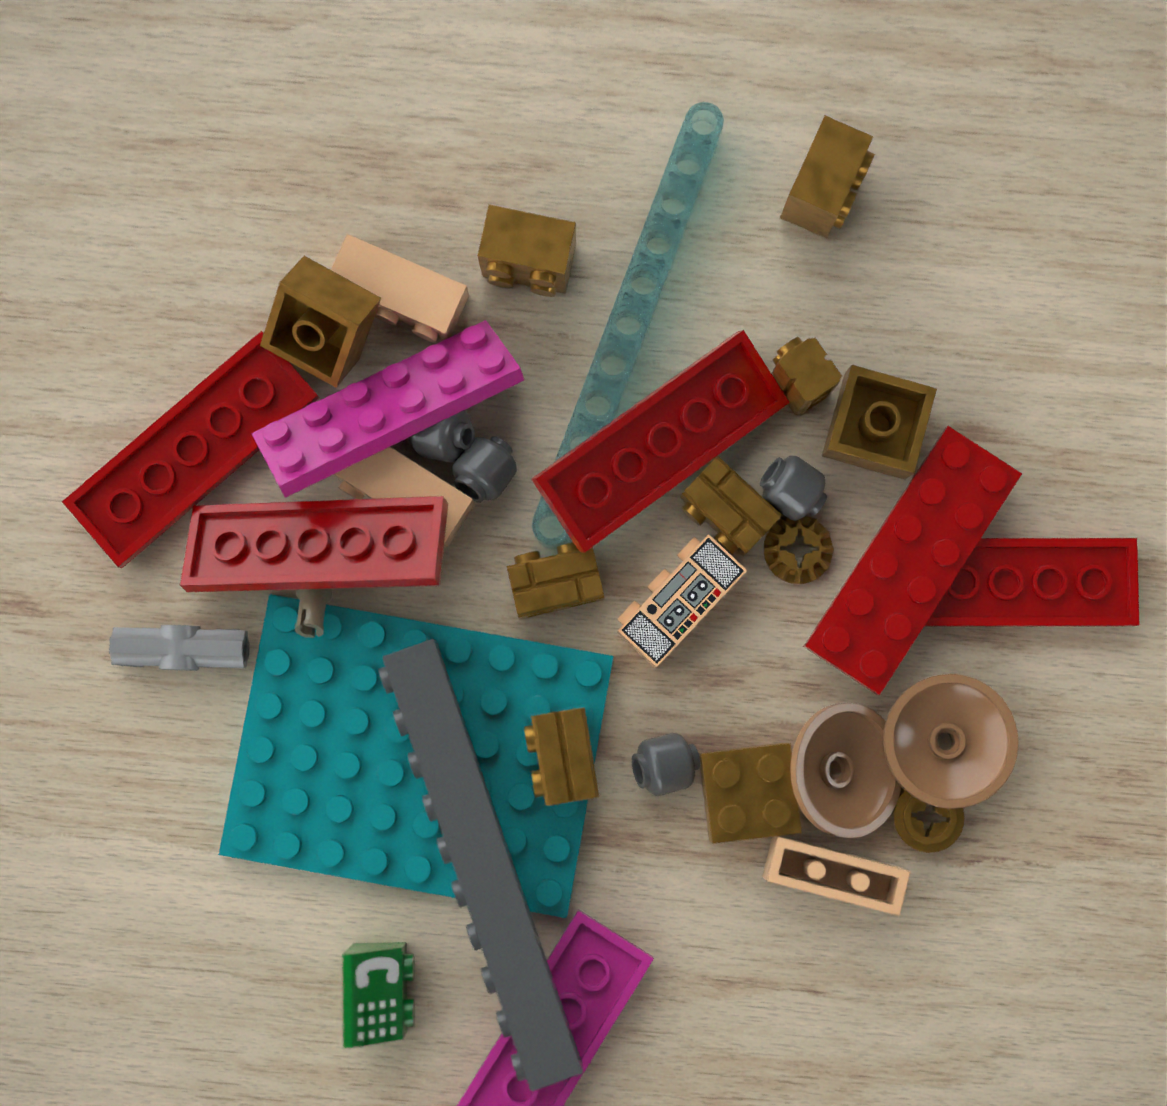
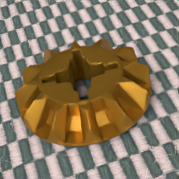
[763,516,834,584]
[893,790,965,853]

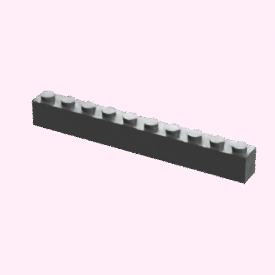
[379,639,583,1091]

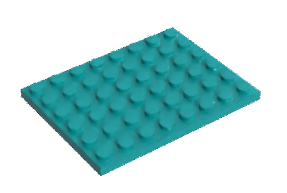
[218,594,614,918]

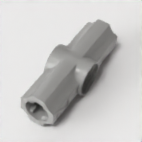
[109,625,249,671]

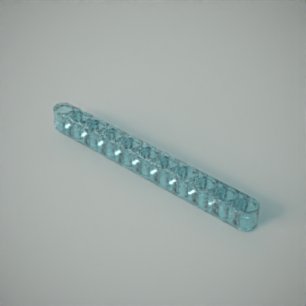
[532,102,724,549]

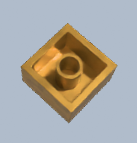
[780,115,875,239]
[477,204,576,297]
[260,255,381,388]
[822,365,937,480]
[699,742,802,844]

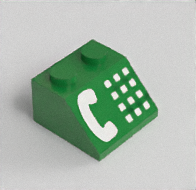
[342,942,415,1048]

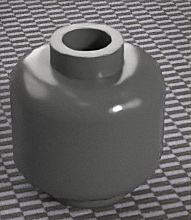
[408,410,475,462]
[452,436,517,502]
[760,455,827,521]
[631,733,700,796]

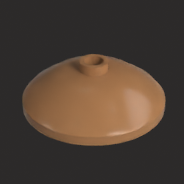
[883,674,1018,809]
[791,703,902,838]

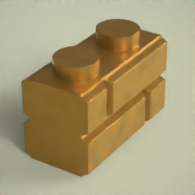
[771,336,842,415]
[680,456,782,557]
[506,542,605,620]
[524,707,599,806]

